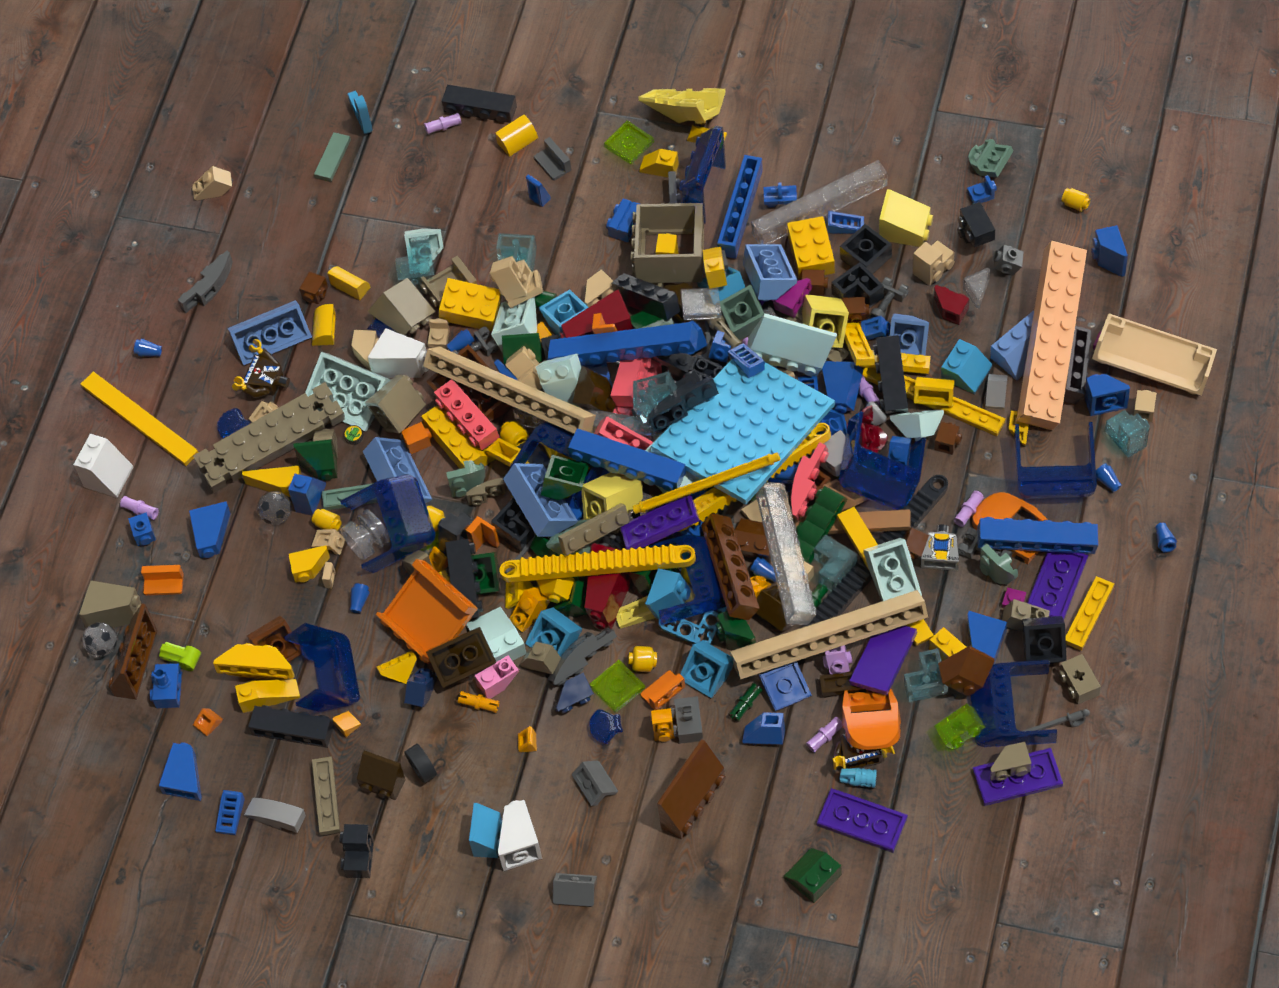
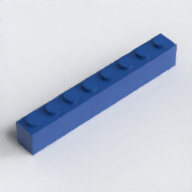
[548,322,698,366]

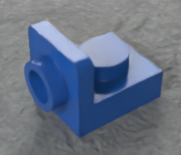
[967,175,997,204]
[861,316,891,340]
[709,330,731,362]

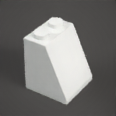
[368,328,428,378]
[73,434,133,498]
[498,800,542,871]

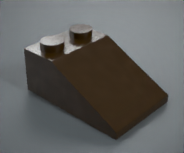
[426,627,497,688]

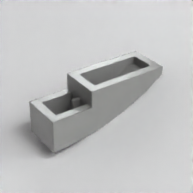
[244,798,306,833]

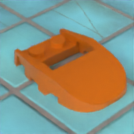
[972,492,1048,565]
[842,688,901,750]

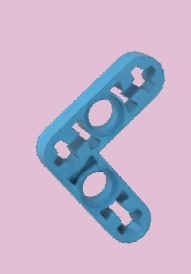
[347,91,373,134]
[659,593,727,644]

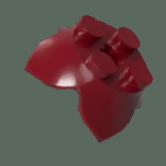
[847,405,889,462]

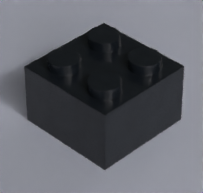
[840,224,892,274]
[1022,616,1067,664]

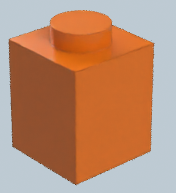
[401,422,432,454]

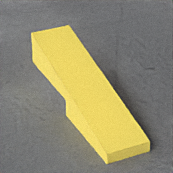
[616,583,696,628]

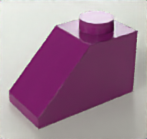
[772,278,812,318]

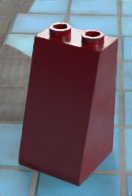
[560,290,632,338]
[585,543,632,630]

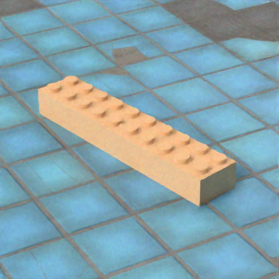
[1016,241,1087,430]

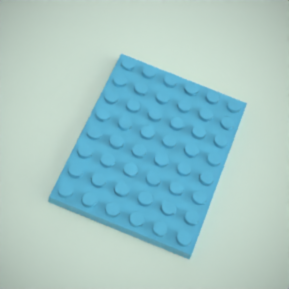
[651,350,835,505]

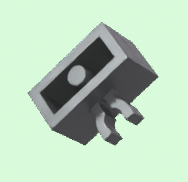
[671,696,703,744]

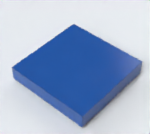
[759,661,812,712]

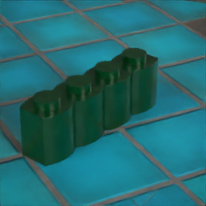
[786,486,847,565]

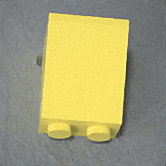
[879,189,933,247]
[802,295,849,348]
[581,472,643,520]

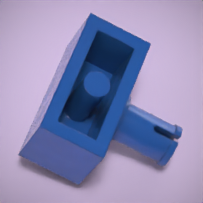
[150,664,182,708]

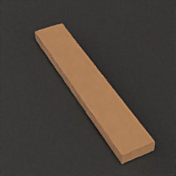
[794,510,911,536]

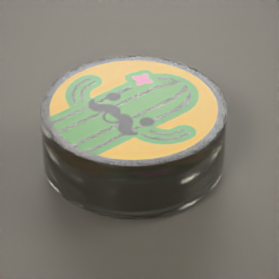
[344,425,364,445]

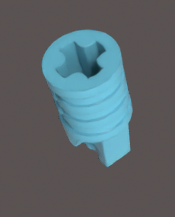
[840,768,877,788]

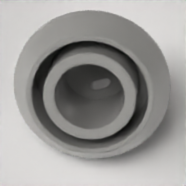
[865,401,887,425]

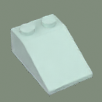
[491,297,537,352]
[536,354,586,410]
[863,538,922,601]
[466,607,526,662]

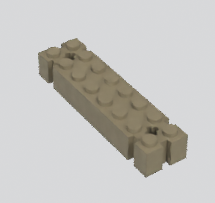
[193,382,345,493]

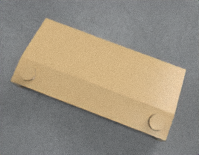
[1092,314,1217,396]

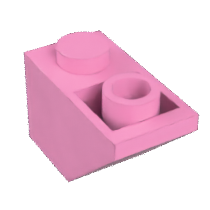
[475,655,519,699]

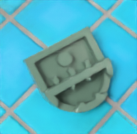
[968,139,1013,177]
[446,461,485,498]
[980,544,1018,584]

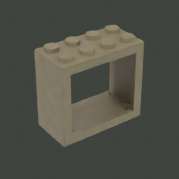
[631,203,704,283]

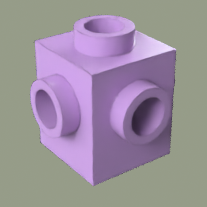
[823,645,852,674]

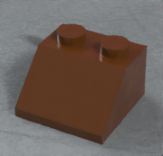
[735,518,779,563]
[247,616,304,662]
[938,645,995,696]

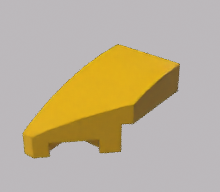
[1009,411,1029,446]

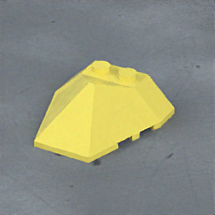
[638,88,725,124]

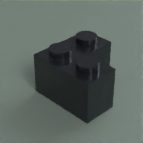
[957,202,995,248]
[831,262,884,308]
[491,497,534,551]
[438,513,474,553]
[340,824,374,878]

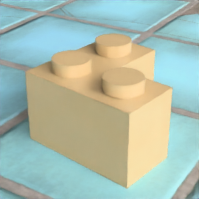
[913,240,955,286]
[490,256,533,302]
[505,346,542,390]

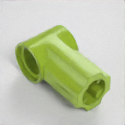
[159,642,201,672]

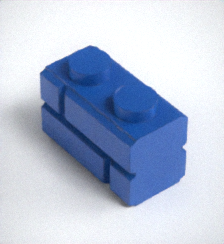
[606,199,639,243]

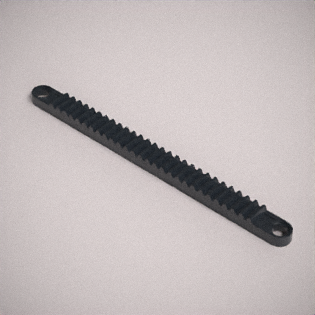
[797,475,948,664]

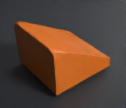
[193,708,223,736]

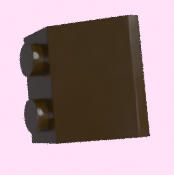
[572,366,616,416]
[756,584,805,631]
[357,750,406,800]

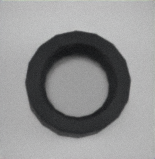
[404,743,437,783]

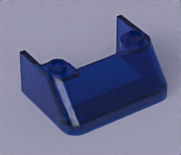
[285,623,360,712]

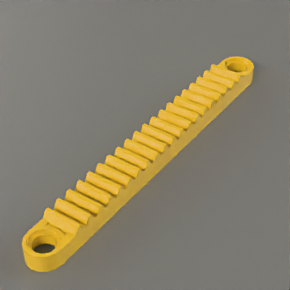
[677,423,831,532]
[500,544,696,582]

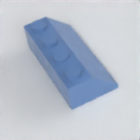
[743,244,797,301]
[227,300,312,365]
[990,311,1034,381]
[363,437,432,512]
[503,463,578,537]

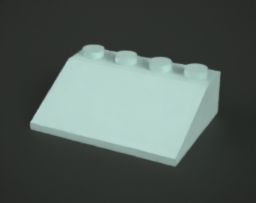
[747,313,837,376]
[305,352,391,431]

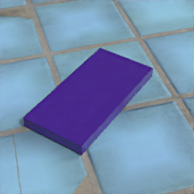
[620,495,700,550]
[1028,552,1088,620]
[849,626,917,695]
[973,748,1063,806]
[817,788,908,853]

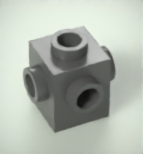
[993,245,1024,275]

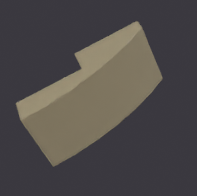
[466,478,506,505]

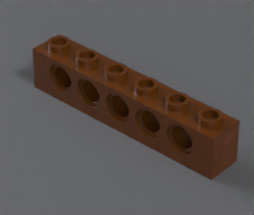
[701,513,759,620]

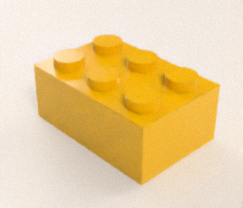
[787,216,835,280]
[439,278,501,332]

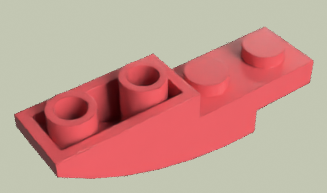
[791,442,829,520]

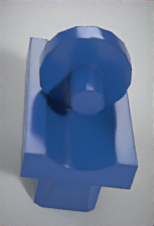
[763,183,797,208]

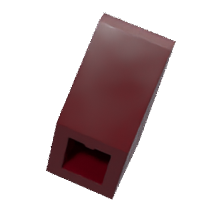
[934,285,970,325]

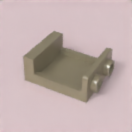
[420,255,477,308]

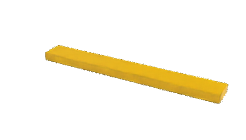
[863,367,1006,436]
[81,371,199,466]
[837,507,934,646]

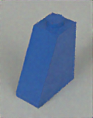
[822,361,863,413]
[288,474,326,516]
[189,501,231,558]
[967,611,1007,671]
[159,742,202,801]

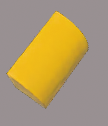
[495,115,538,157]
[328,266,371,300]
[312,304,336,346]
[914,377,955,406]
[486,438,529,467]

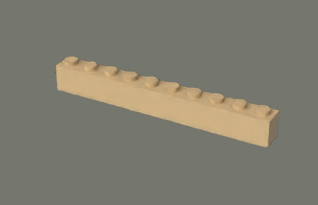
[423,347,596,434]
[730,590,928,679]

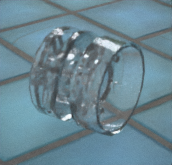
[340,509,391,561]

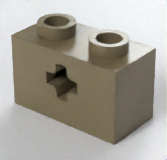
[1058,654,1101,704]

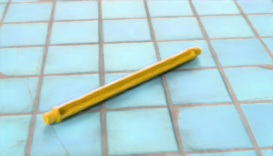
[632,452,781,514]

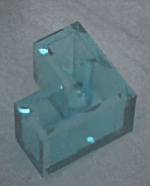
[496,233,537,272]
[395,235,435,280]
[633,371,677,423]
[1105,410,1150,458]
[814,534,857,591]
[904,648,948,702]

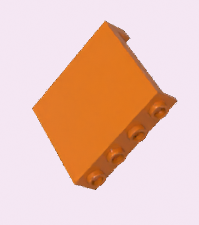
[376,559,478,664]

